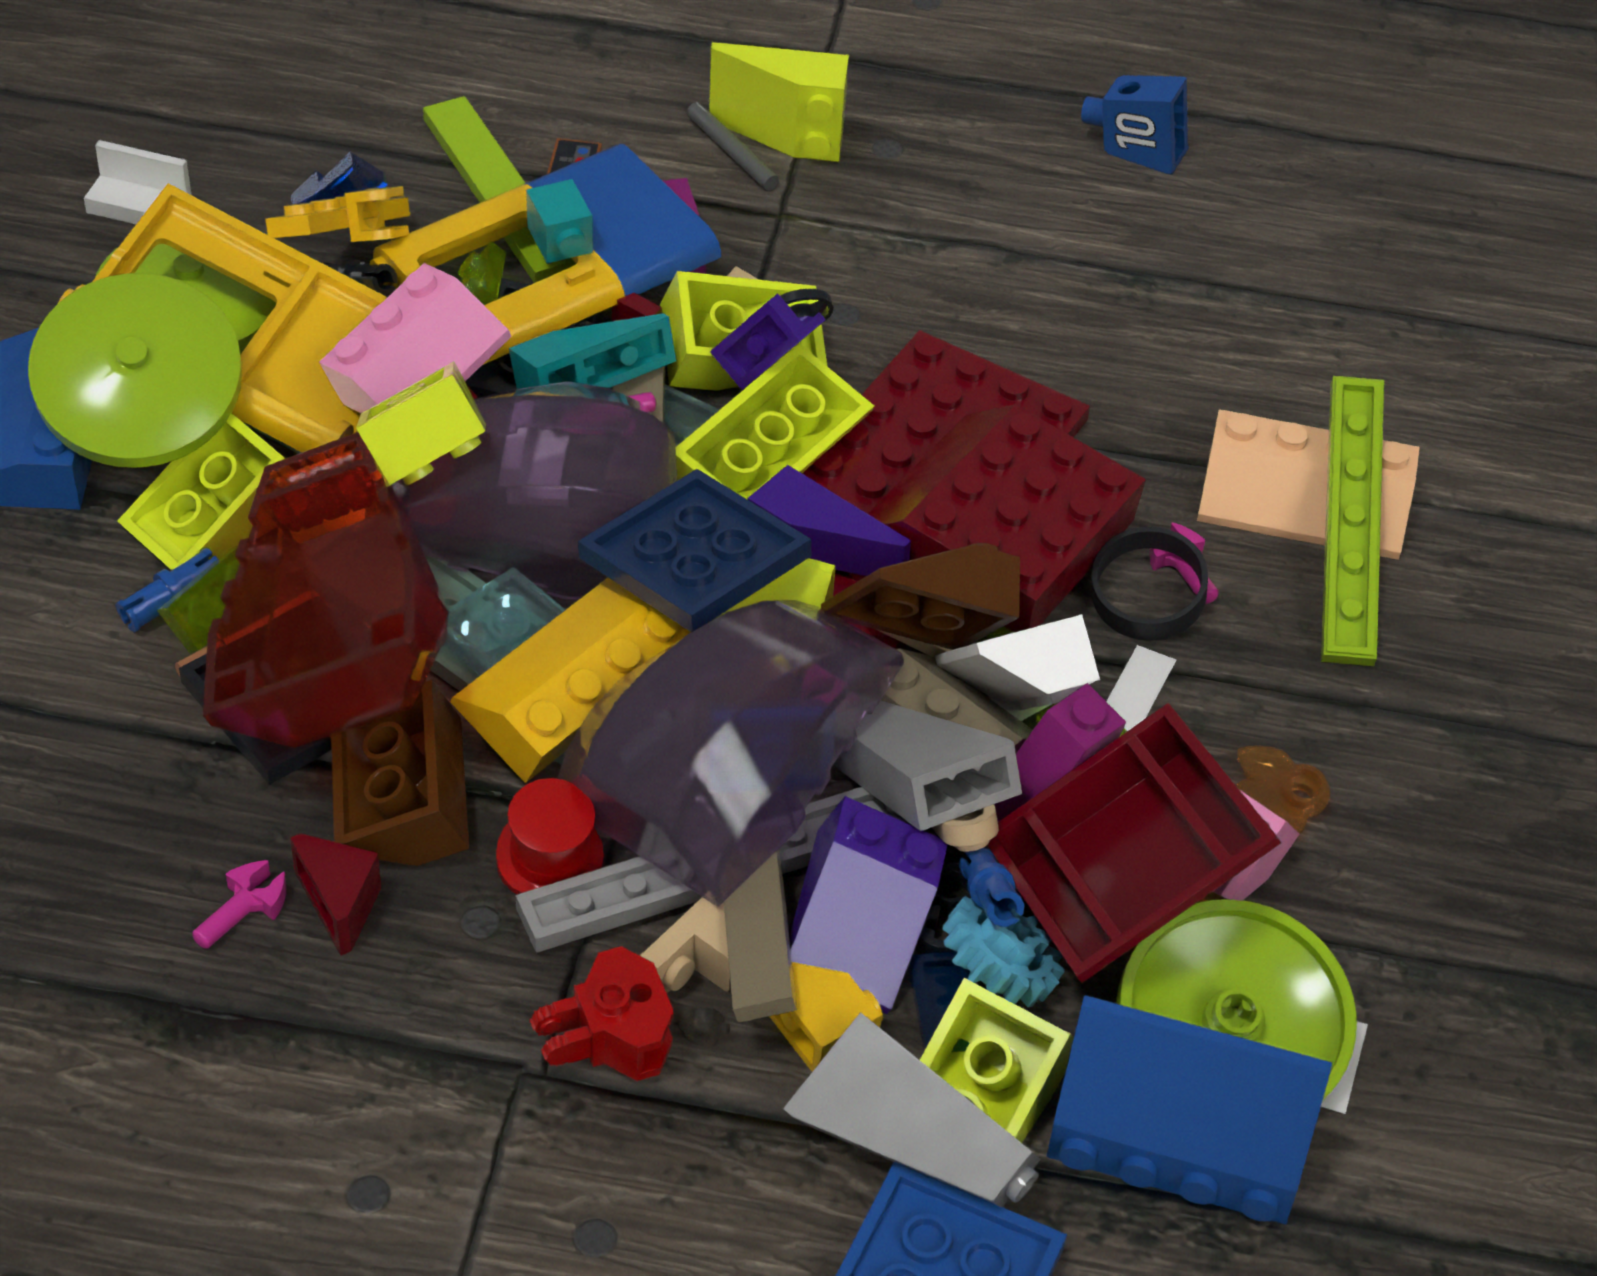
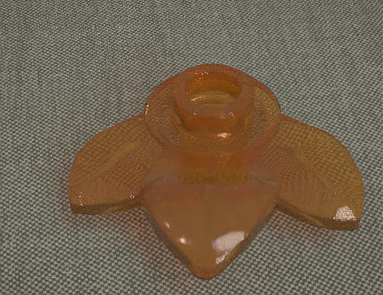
[1236,745,1330,835]

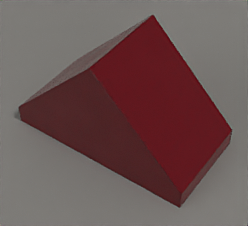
[290,833,381,956]

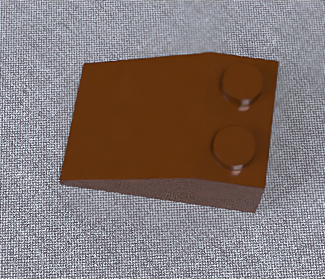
[820,543,1020,650]

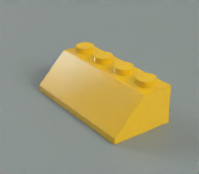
[450,578,697,783]

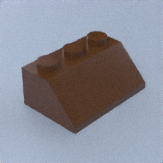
[331,680,469,866]

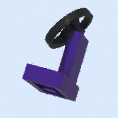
[710,289,834,390]

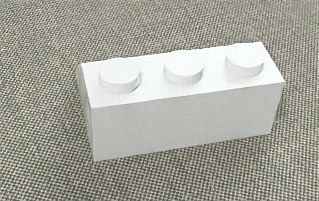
[935,614,1100,710]

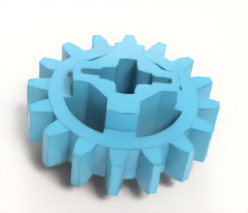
[942,896,1065,1007]

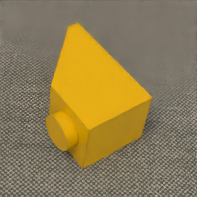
[769,962,883,1072]

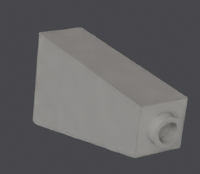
[828,698,1022,831]
[783,1012,1040,1207]

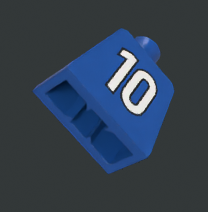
[1081,75,1188,174]

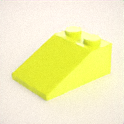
[709,42,849,162]
[660,271,828,391]
[117,413,314,570]
[920,978,1074,1143]

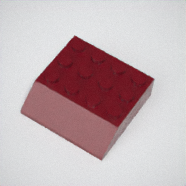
[868,404,1146,633]
[988,703,1281,983]

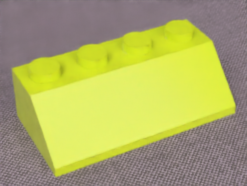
[658,343,874,499]

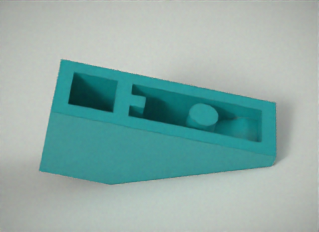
[509,313,676,413]

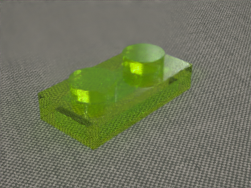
[458,241,506,305]
[157,545,272,653]

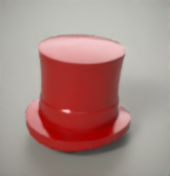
[496,778,604,894]

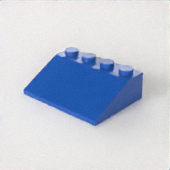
[0,328,92,510]
[1046,995,1332,1225]

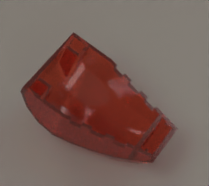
[203,432,449,748]

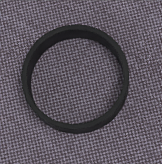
[1092,527,1208,641]

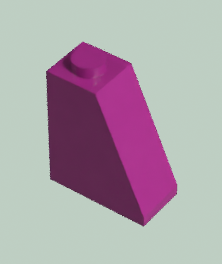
[994,683,1126,822]

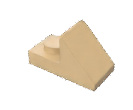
[640,886,730,993]

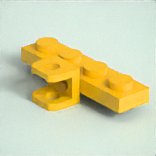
[265,186,410,242]

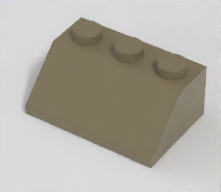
[859,648,1033,753]

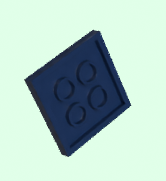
[578,469,811,633]

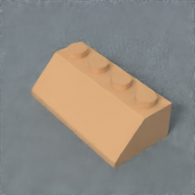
[1197,409,1420,560]

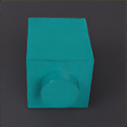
[526,179,593,263]

